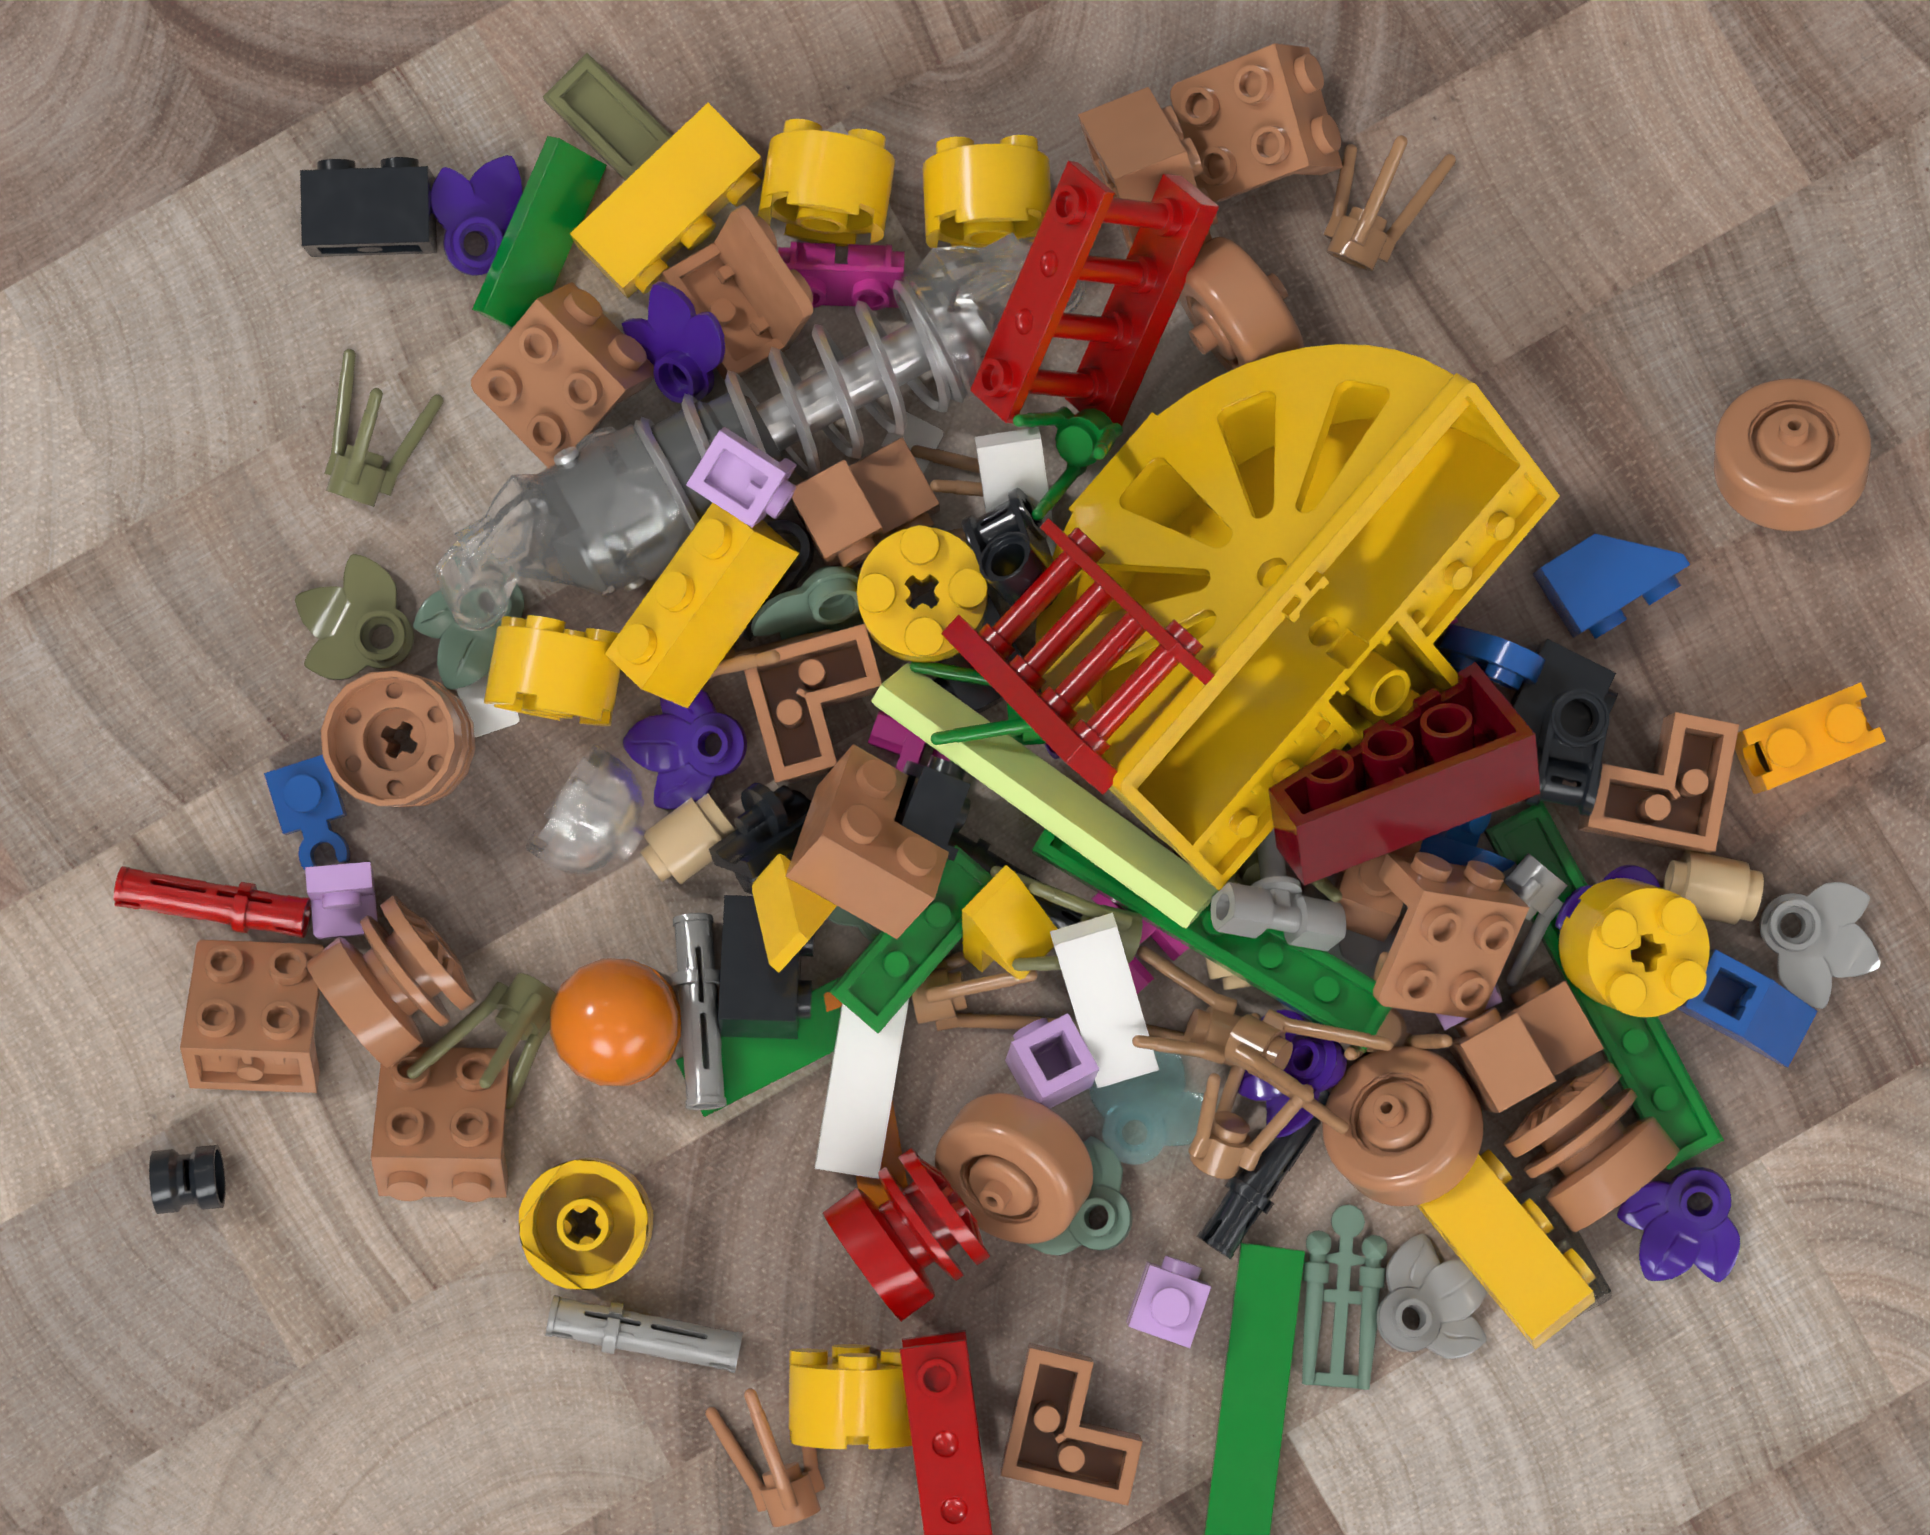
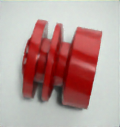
[822,1147,990,1322]

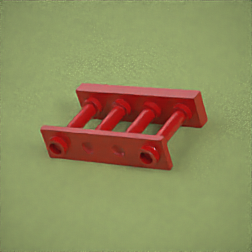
[970,161,1220,426]
[941,518,1215,795]
[900,1330,993,1535]

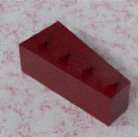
[1268,662,1540,886]

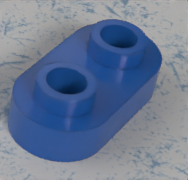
[1439,624,1546,691]

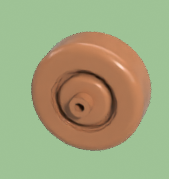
[1179,237,1305,372]
[1714,378,1871,531]
[1322,1046,1484,1207]
[935,1093,1093,1244]

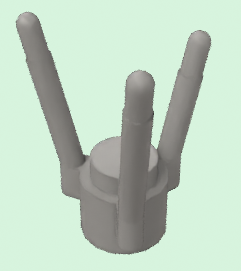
[1502,853,1567,986]

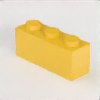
[570,102,764,299]
[605,502,799,709]
[1416,1149,1596,1350]

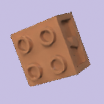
[180,940,324,1093]

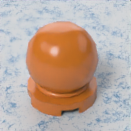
[550,958,682,1086]

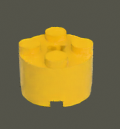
[758,119,895,247]
[922,135,1051,258]
[856,525,988,662]
[484,615,621,726]
[1559,878,1710,1017]
[519,1158,653,1290]
[788,1344,912,1449]

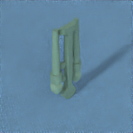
[1302,1204,1387,1390]

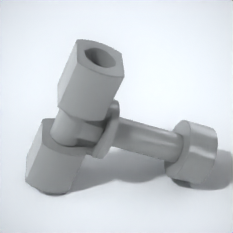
[1211,828,1346,952]

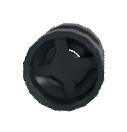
[149,1145,226,1214]

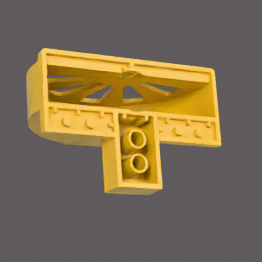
[1035,344,1560,891]

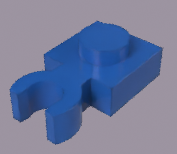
[264,754,350,870]

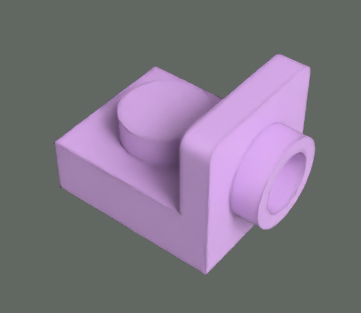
[686,427,797,527]
[305,862,378,939]

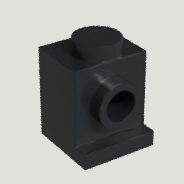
[894,755,971,861]

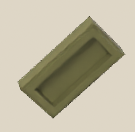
[543,53,672,181]

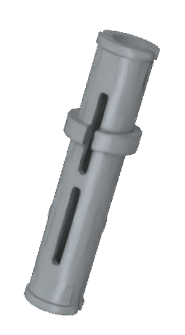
[672,913,727,1110]
[545,1295,743,1373]

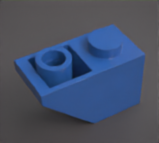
[1533,534,1690,639]
[1676,949,1818,1068]

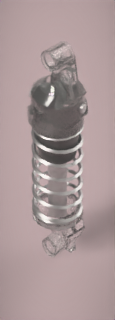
[434,232,1086,631]

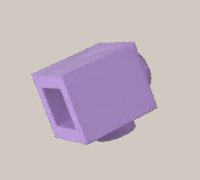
[1005,1013,1099,1109]
[1126,1255,1211,1348]

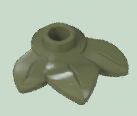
[295,554,414,680]

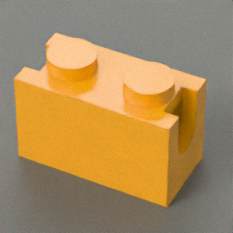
[1735,682,1886,794]

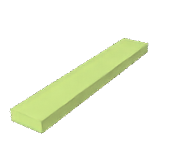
[871,663,1218,928]

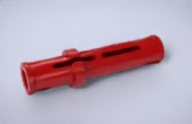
[113,866,311,938]

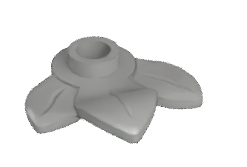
[1759,882,1880,1009]
[1376,1234,1487,1359]

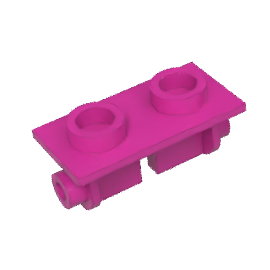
[778,241,905,311]

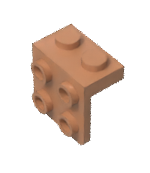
[1170,43,1343,203]
[658,205,814,381]
[471,282,654,469]
[1373,852,1530,1018]
[371,1047,510,1202]

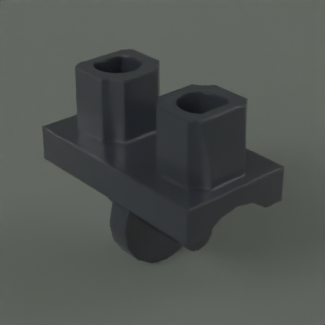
[709,782,812,895]

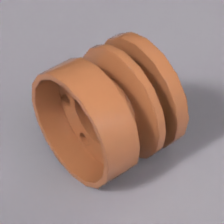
[321,671,475,808]
[306,895,477,1068]
[1503,1063,1680,1232]

